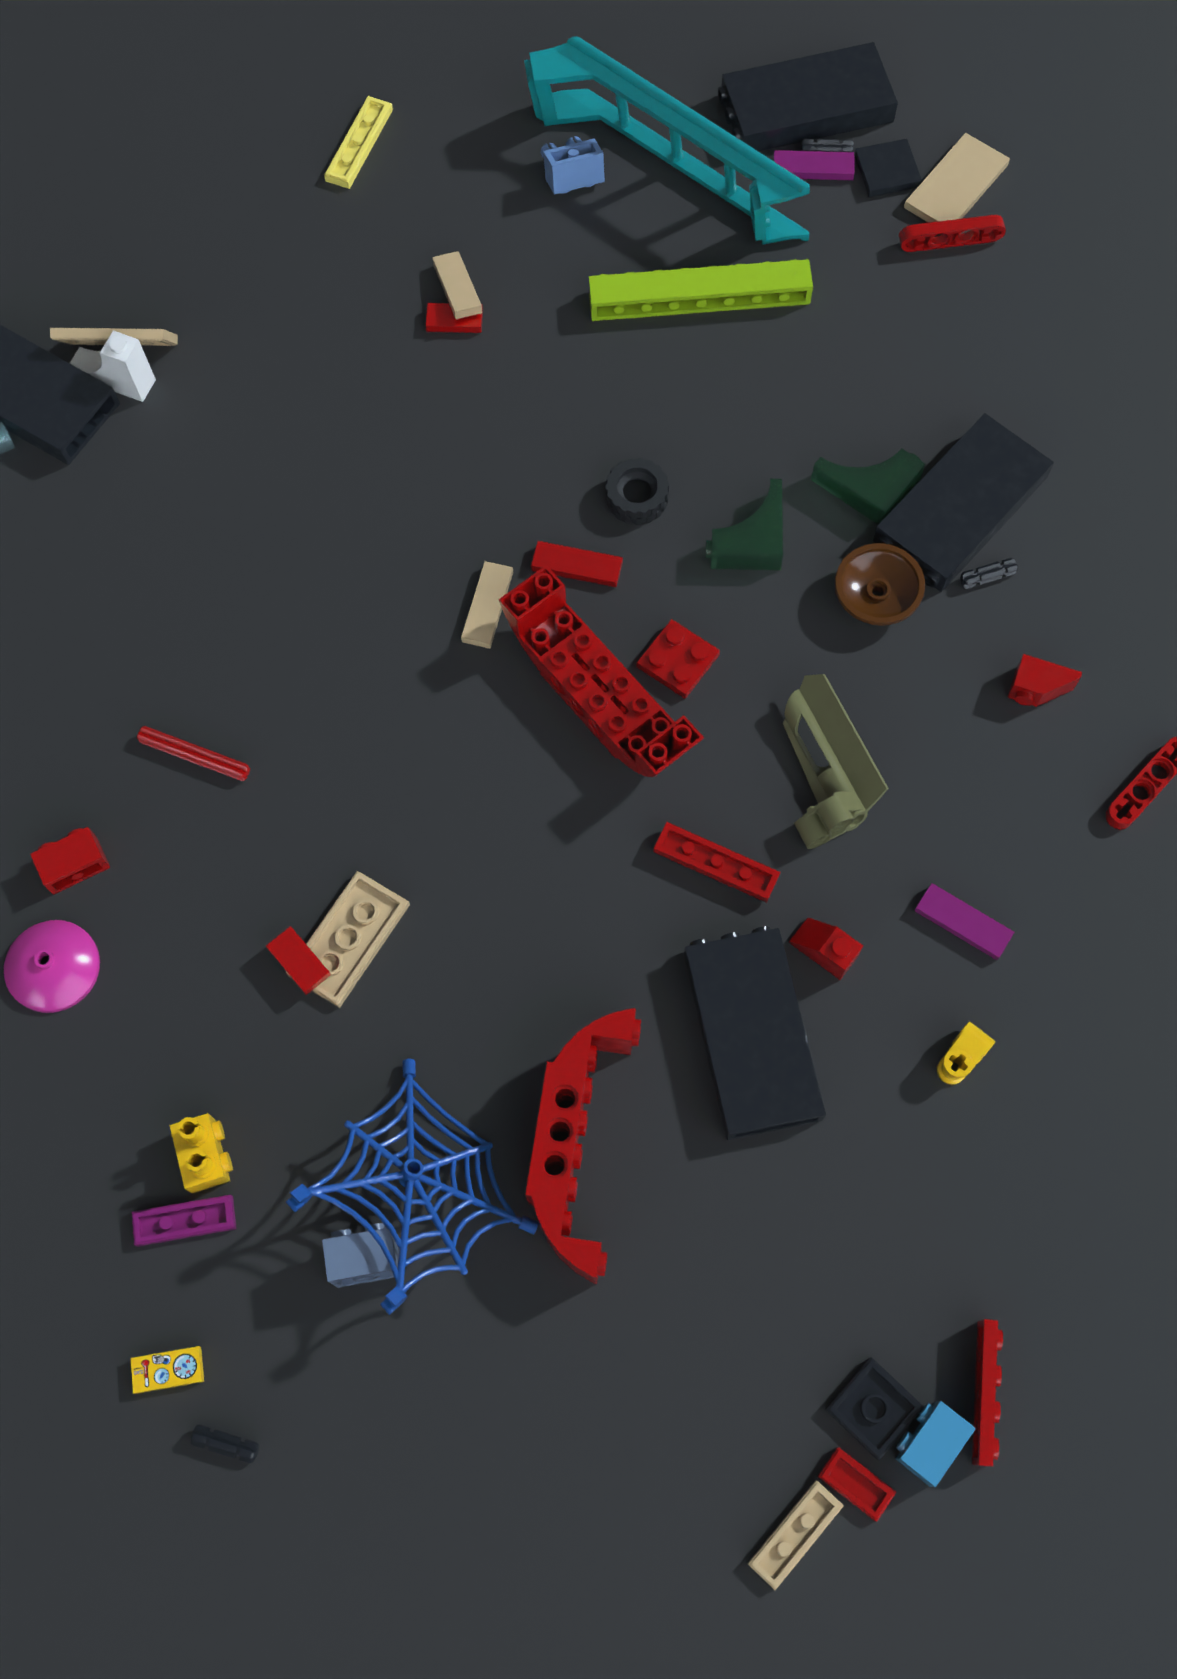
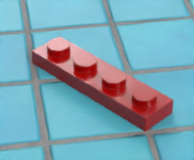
[653,822,781,903]
[972,1319,1003,1467]

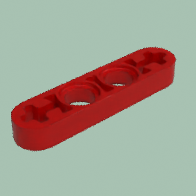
[899,215,1006,252]
[1105,736,1177,830]

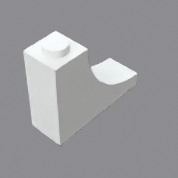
[70,330,156,402]

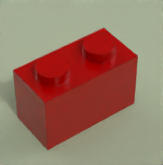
[30,827,111,895]

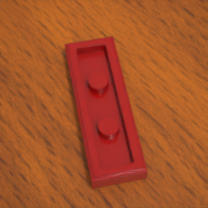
[531,541,623,587]

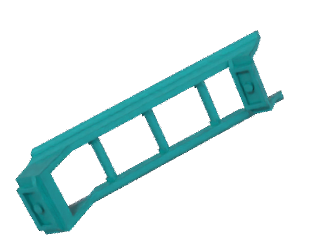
[524,36,810,245]

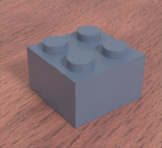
[322,1223,399,1288]

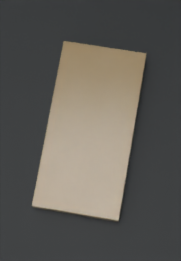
[904,133,1010,223]
[50,328,178,346]
[286,871,410,1008]

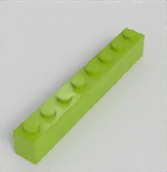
[589,259,813,321]

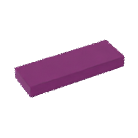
[773,150,854,180]
[915,883,1015,960]
[132,1195,236,1247]

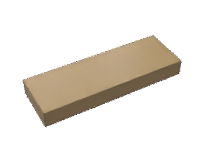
[432,251,482,319]
[461,561,513,649]
[747,1480,844,1590]

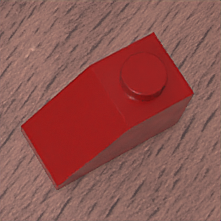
[1007,654,1082,707]
[789,918,864,980]

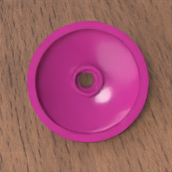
[4,920,100,1013]

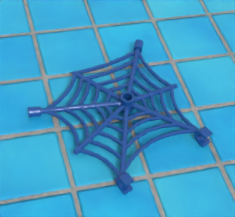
[286,1059,539,1315]

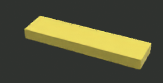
[324,96,393,189]

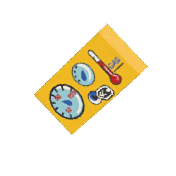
[130,1346,204,1394]

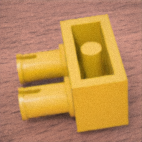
[169,1113,233,1194]

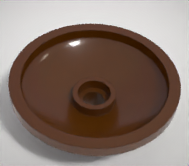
[835,543,925,626]

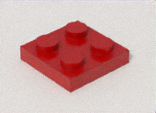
[637,619,720,699]

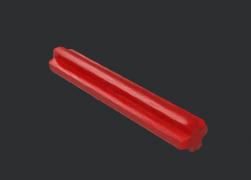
[137,726,250,781]

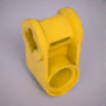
[937,1021,996,1085]

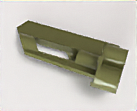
[783,674,889,849]

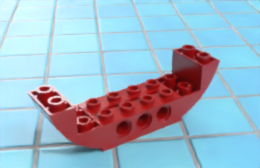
[499,565,704,777]
[525,1008,641,1284]

